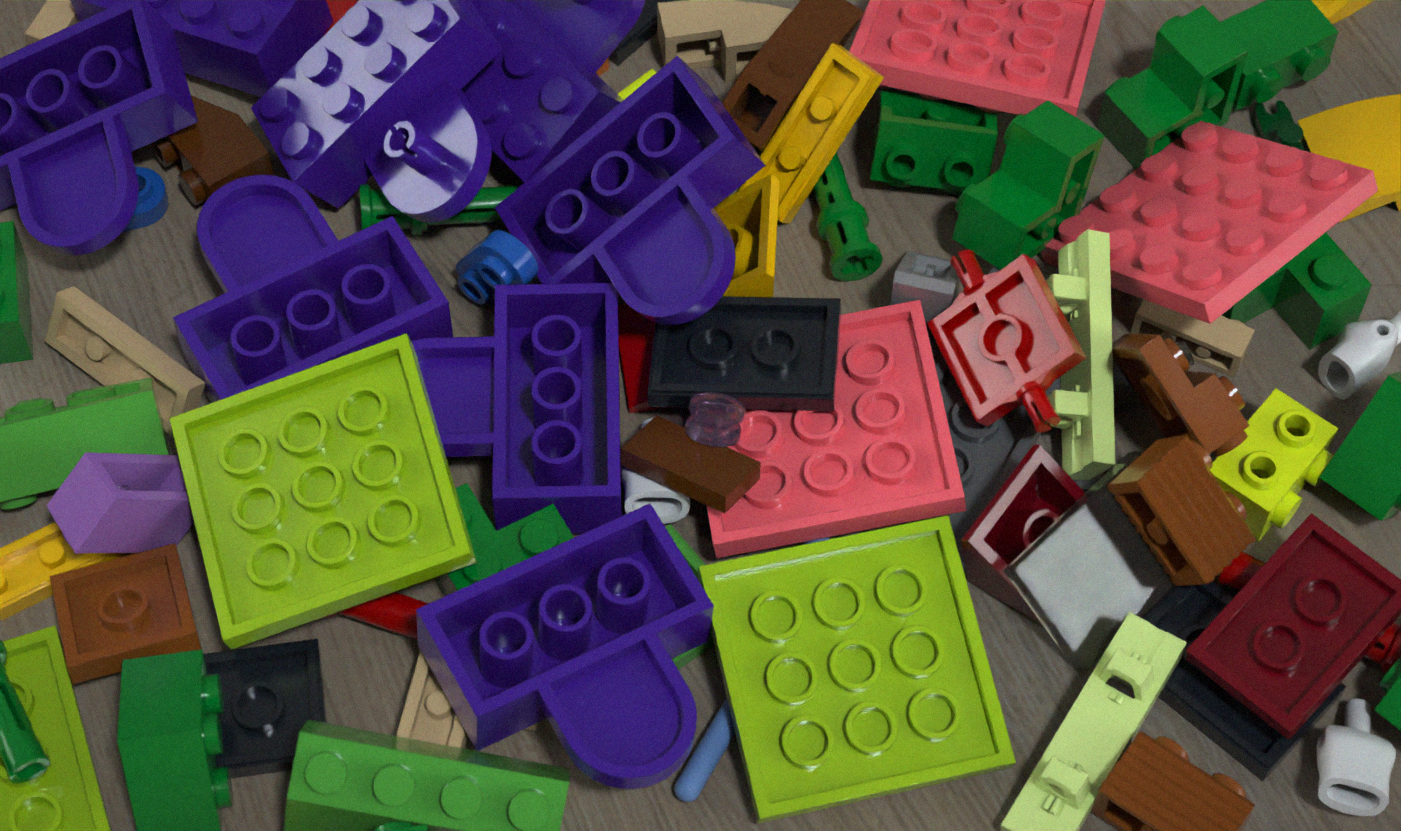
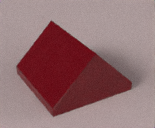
[961,445,1119,625]

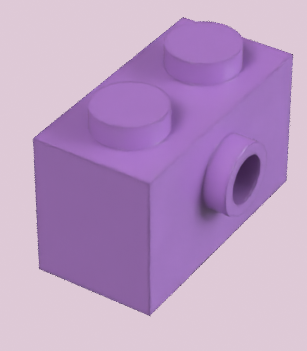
[46,452,194,553]

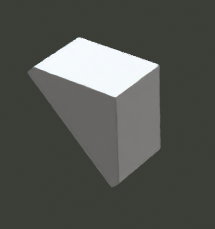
[890,251,961,339]

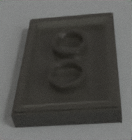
[1003,451,1175,670]

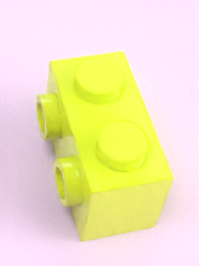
[1210,388,1338,542]

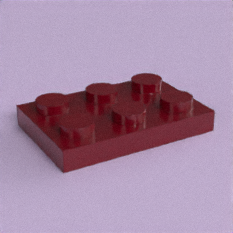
[1186,513,1401,740]

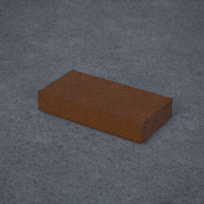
[621,415,761,513]

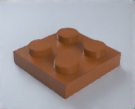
[50,543,202,684]

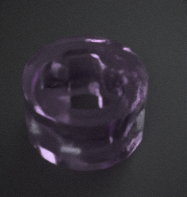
[685,392,746,447]

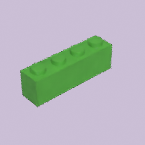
[0,378,170,509]
[284,720,570,831]

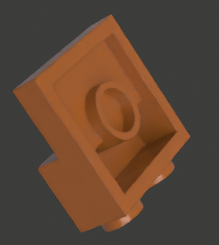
[1112,334,1250,456]

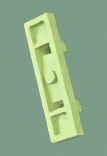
[1046,229,1115,480]
[1000,612,1187,831]

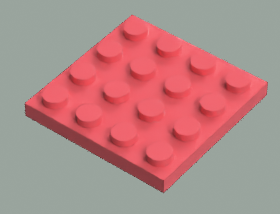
[849,0,1106,117]
[1041,121,1378,324]
[692,300,967,558]

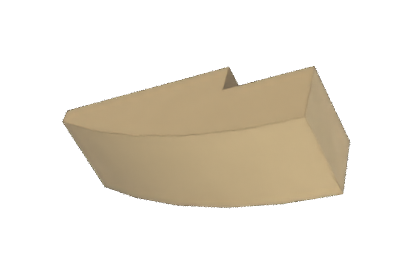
[657,0,793,83]

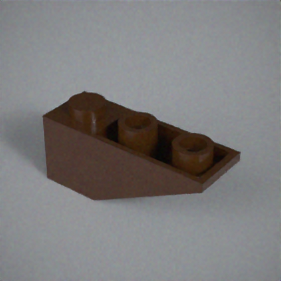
[722,0,865,153]
[150,95,274,205]

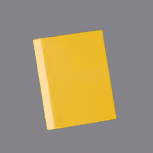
[714,174,780,297]

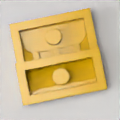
[1298,94,1401,223]

